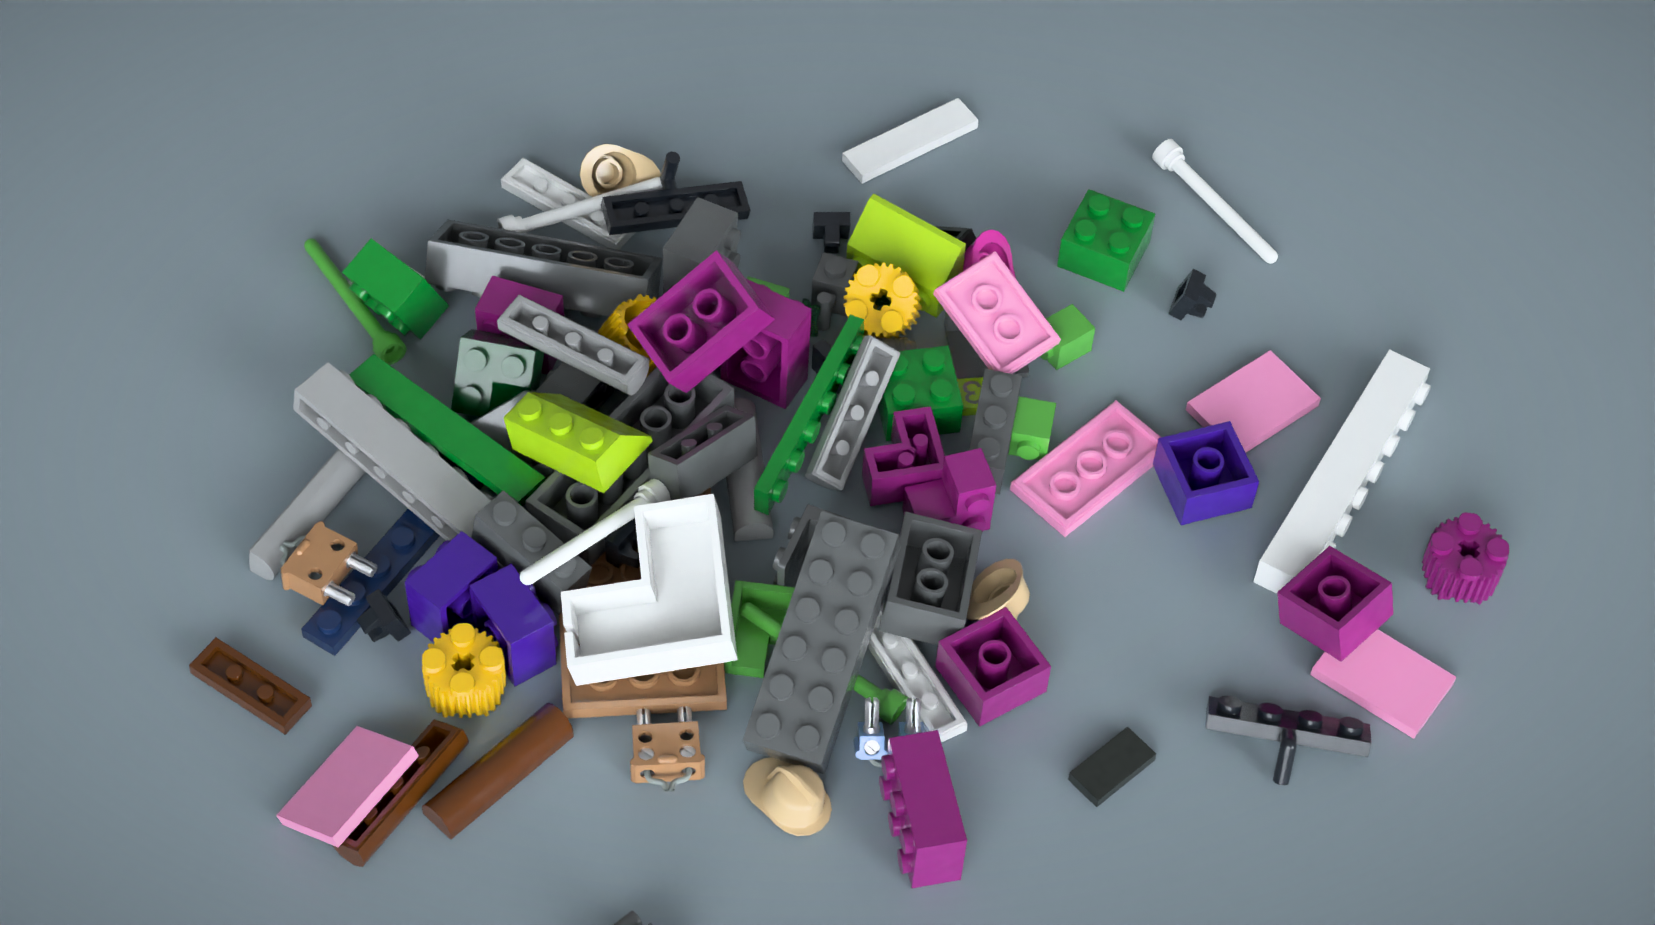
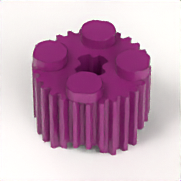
[1422,512,1509,605]

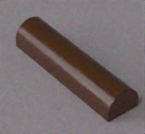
[422,703,574,840]
[332,719,469,867]

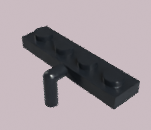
[601,151,751,235]
[1206,696,1372,785]

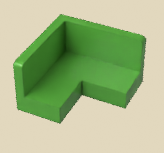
[724,580,795,678]

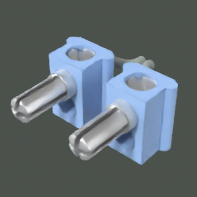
[853,697,925,767]

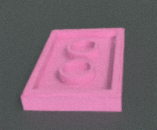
[933,251,1061,374]
[1186,350,1321,453]
[1310,629,1456,739]
[276,726,419,847]

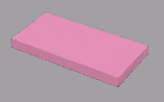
[1010,400,1161,537]

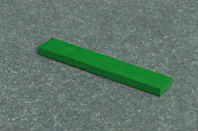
[349,354,545,506]

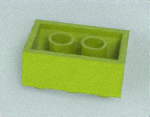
[846,193,966,318]
[503,392,653,493]

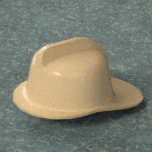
[579,144,661,197]
[966,559,1030,621]
[743,757,832,836]

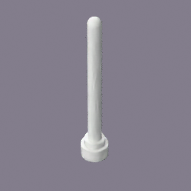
[1152,139,1278,264]
[497,177,663,233]
[520,479,671,585]

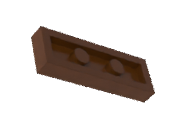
[189,637,312,735]

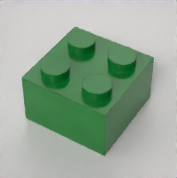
[1057,189,1156,292]
[342,238,449,340]
[878,345,964,441]

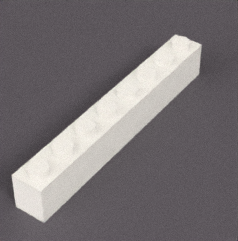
[1254,349,1431,594]

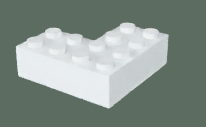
[561,494,738,686]

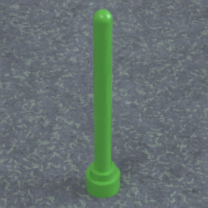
[304,238,407,365]
[740,602,909,725]

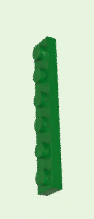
[754,314,864,515]

